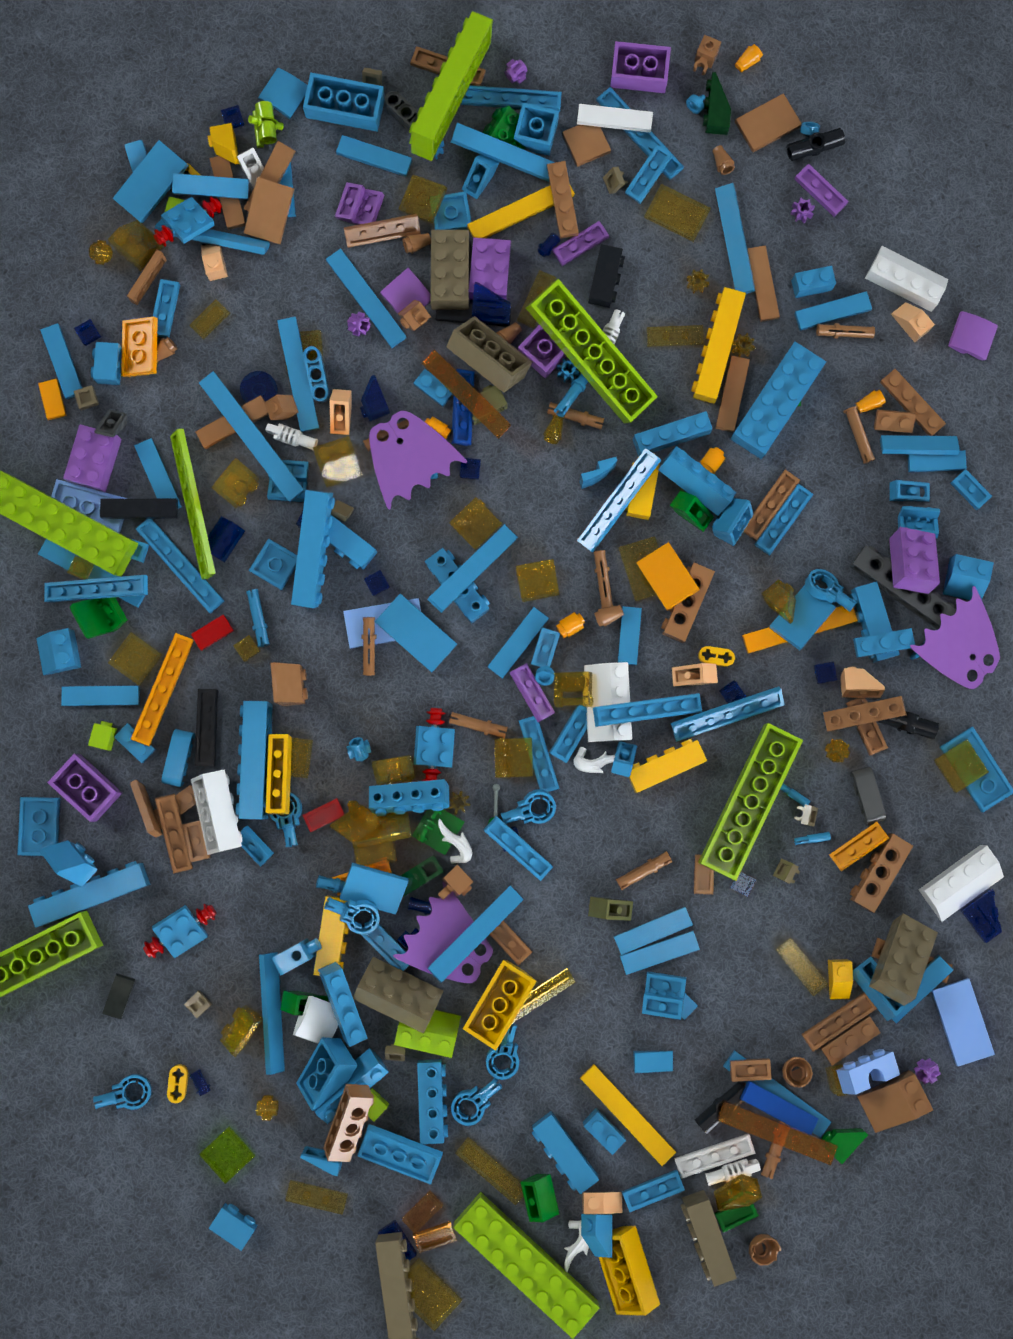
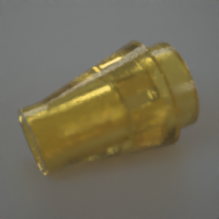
[543,414,564,444]

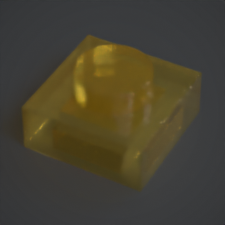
[67,556,94,580]
[233,635,261,662]

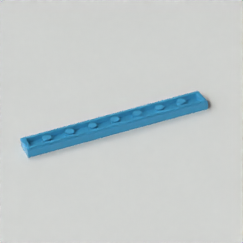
[199,371,305,502]

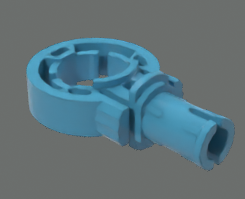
[805,569,857,612]
[500,789,556,824]
[269,792,302,847]
[324,897,380,934]
[486,1023,519,1080]
[93,1074,152,1110]
[451,1078,502,1126]

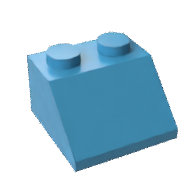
[514,103,559,156]
[712,498,754,546]
[943,554,994,600]
[36,628,82,676]
[40,840,98,887]

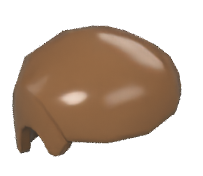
[782,1057,813,1088]
[749,1234,781,1266]

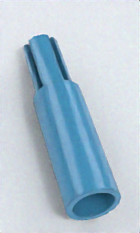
[780,784,810,806]
[794,832,831,845]

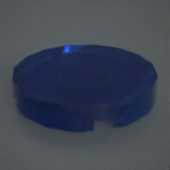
[240,371,278,403]

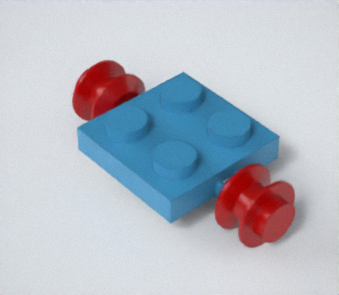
[153,196,222,247]
[413,708,455,781]
[143,904,216,958]

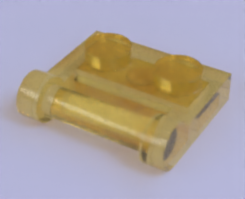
[554,672,593,708]

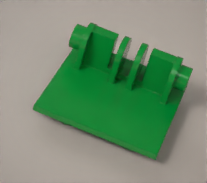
[412,809,464,855]

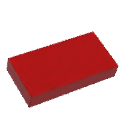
[191,614,234,651]
[302,798,346,833]

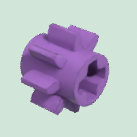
[505,59,528,84]
[790,197,815,223]
[347,312,370,336]
[914,1058,941,1084]

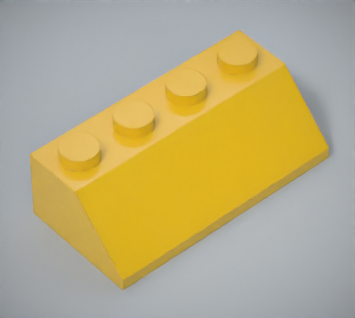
[463,960,537,1051]
[599,1226,660,1316]

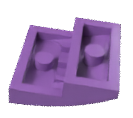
[335,182,385,225]
[380,268,431,314]
[948,311,998,361]

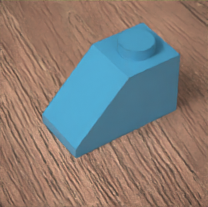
[461,154,500,199]
[581,1214,612,1258]

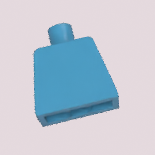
[272,938,322,976]

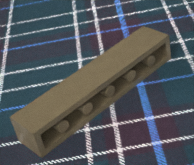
[375,1232,420,1339]

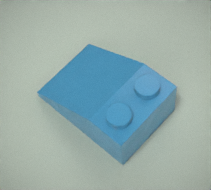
[296,1037,358,1111]

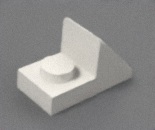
[237,147,264,189]

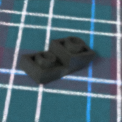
[102,973,135,1019]

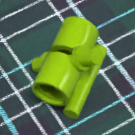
[248,101,284,148]

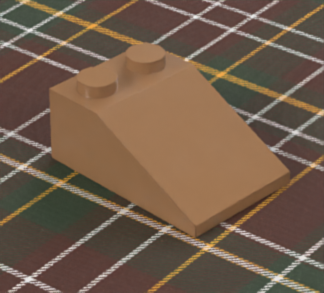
[271,662,308,706]
[857,1070,933,1133]

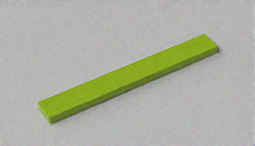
[170,429,216,580]

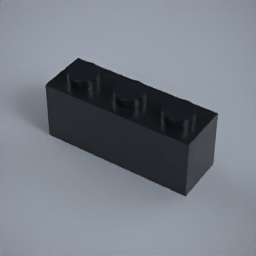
[588,244,625,308]

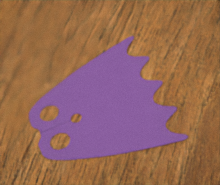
[369,411,467,510]
[910,586,1000,689]
[393,882,493,983]

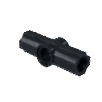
[786,128,845,161]
[877,712,939,739]
[695,1081,745,1134]

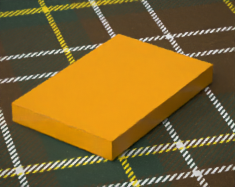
[121,316,158,377]
[636,542,700,610]

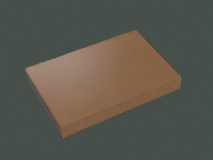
[735,93,802,153]
[244,177,294,244]

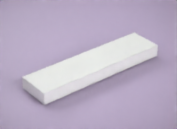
[577,104,653,133]
[674,1133,756,1179]

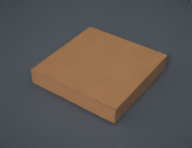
[562,125,611,167]

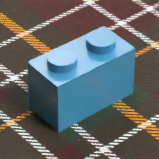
[791,266,836,298]
[91,342,122,385]
[583,1108,626,1155]
[208,1203,258,1251]

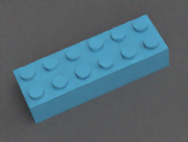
[730,342,826,459]
[236,701,273,819]

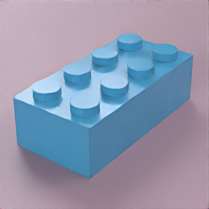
[303,72,385,132]

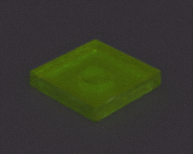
[199,1126,256,1184]

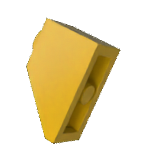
[207,123,239,164]
[828,959,853,999]

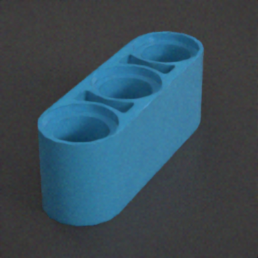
[303,346,330,402]
[161,729,195,787]

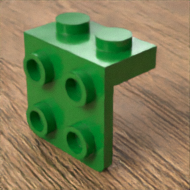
[483,106,525,150]
[70,597,128,639]

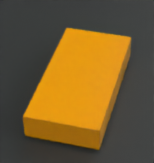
[38,379,67,420]

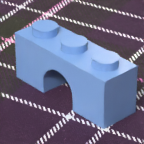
[836,1049,900,1095]

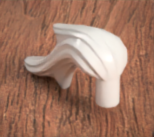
[574,747,615,773]
[438,818,472,864]
[564,1220,589,1272]

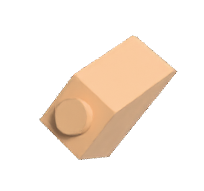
[201,244,228,281]
[891,302,935,342]
[330,389,352,435]
[672,663,718,687]
[840,667,885,698]
[582,1192,623,1214]

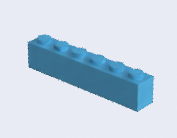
[291,490,335,608]
[28,861,151,928]

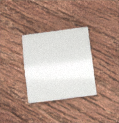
[293,996,338,1044]

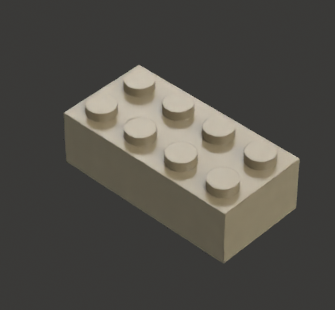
[430,230,469,310]
[446,316,532,393]
[869,913,938,1006]
[353,957,443,1034]
[680,1190,737,1287]

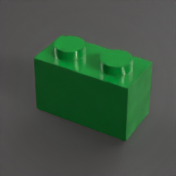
[521,1174,559,1222]

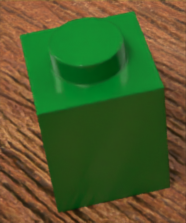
[670,490,714,532]
[280,990,328,1015]
[820,1128,868,1164]

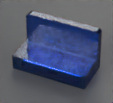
[208,516,245,563]

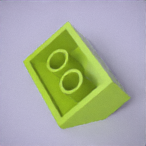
[394,1010,461,1058]

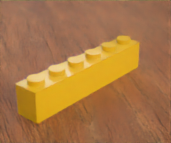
[691,287,746,404]

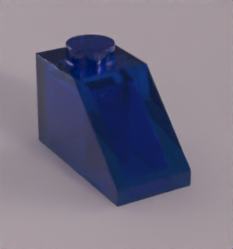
[360,375,390,422]

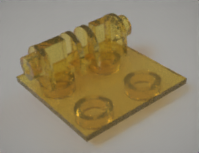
[449,497,502,550]
[516,559,559,602]
[494,738,533,778]
[330,800,384,844]

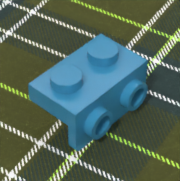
[898,506,940,538]

